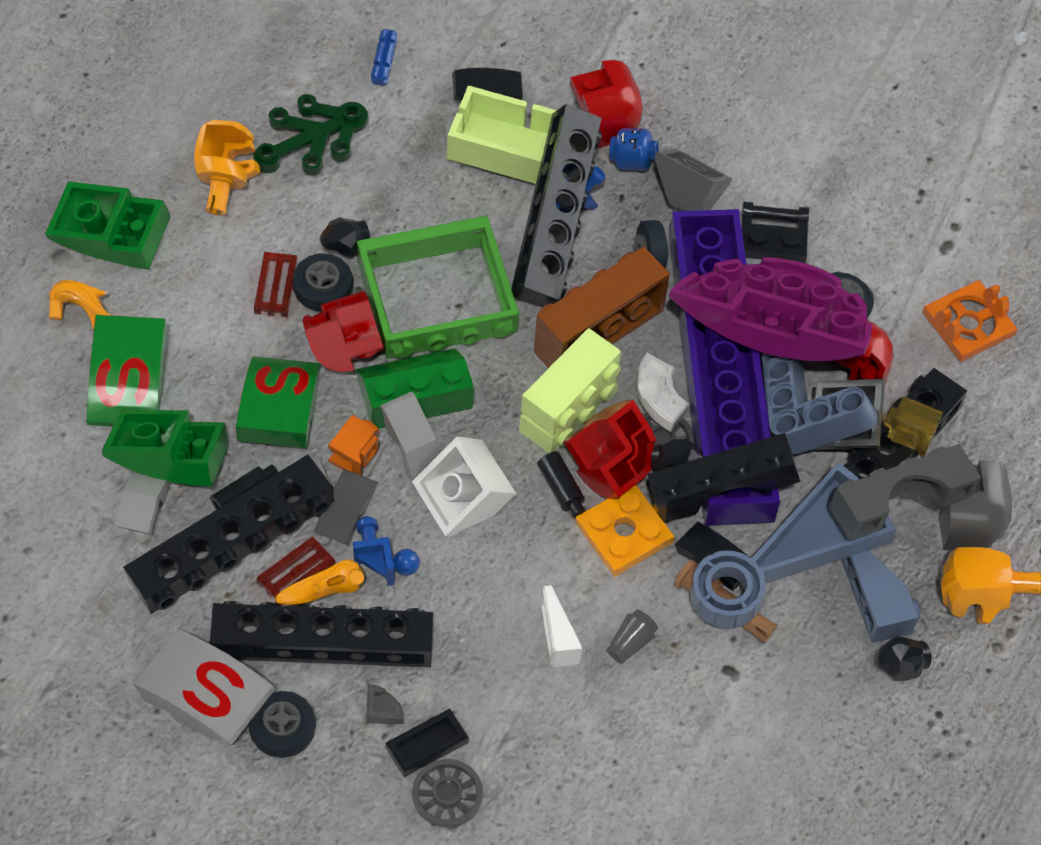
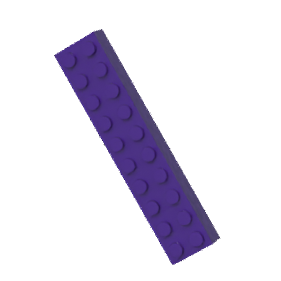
[669,209,780,526]

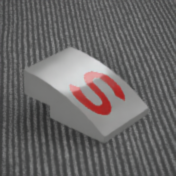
[133,629,275,746]

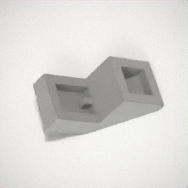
[381,392,440,481]
[114,471,170,535]

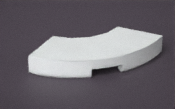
[636,353,689,432]

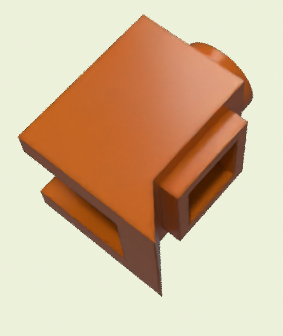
[328,415,380,475]

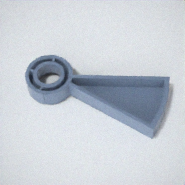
[691,462,896,629]

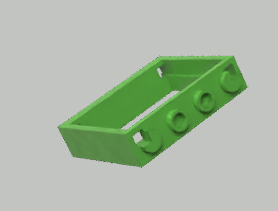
[357,215,519,359]

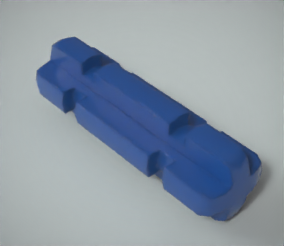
[371,28,397,86]

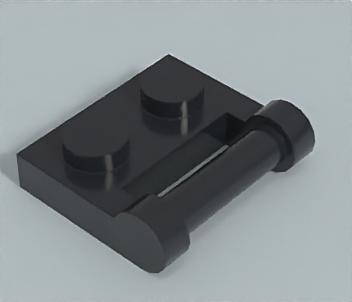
[741,201,809,263]

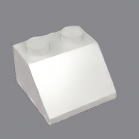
[412,436,516,537]

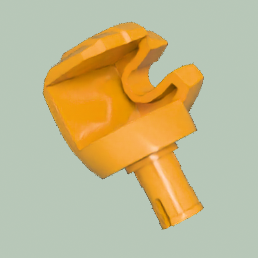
[194,120,260,215]
[941,547,1041,624]

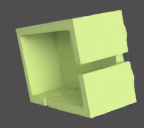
[447,85,557,184]
[519,328,621,453]

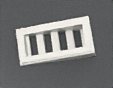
[540,585,582,667]

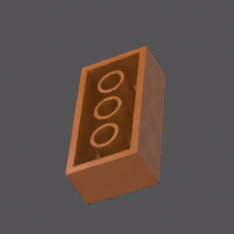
[533,246,670,368]

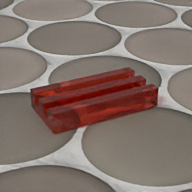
[254,252,298,318]
[257,536,336,606]

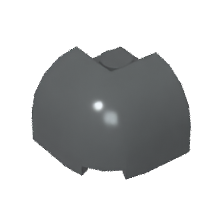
[939,460,1012,550]

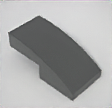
[314,469,378,546]

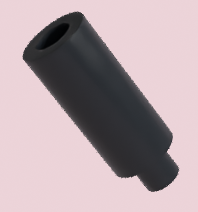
[537,451,586,519]
[210,464,278,510]

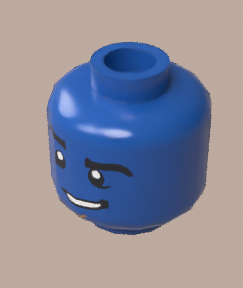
[609,128,659,171]

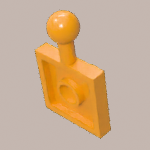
[575,485,674,577]

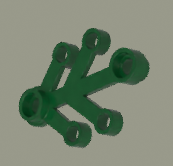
[253,94,368,175]

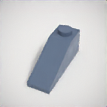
[841,550,920,643]

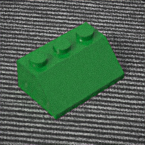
[355,348,474,429]

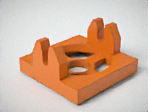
[922,280,1018,362]

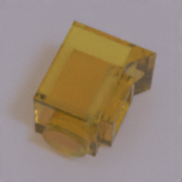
[884,396,943,457]

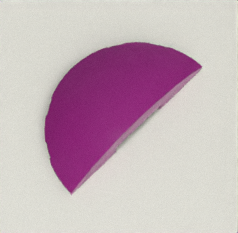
[669,257,872,361]

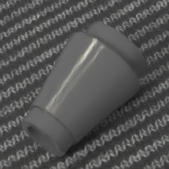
[606,609,658,664]

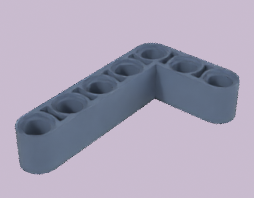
[761,352,878,454]

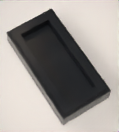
[385,708,469,777]

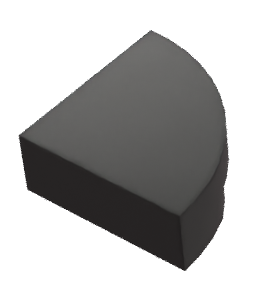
[366,684,404,724]

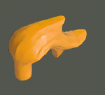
[49,280,110,330]
[275,559,364,605]

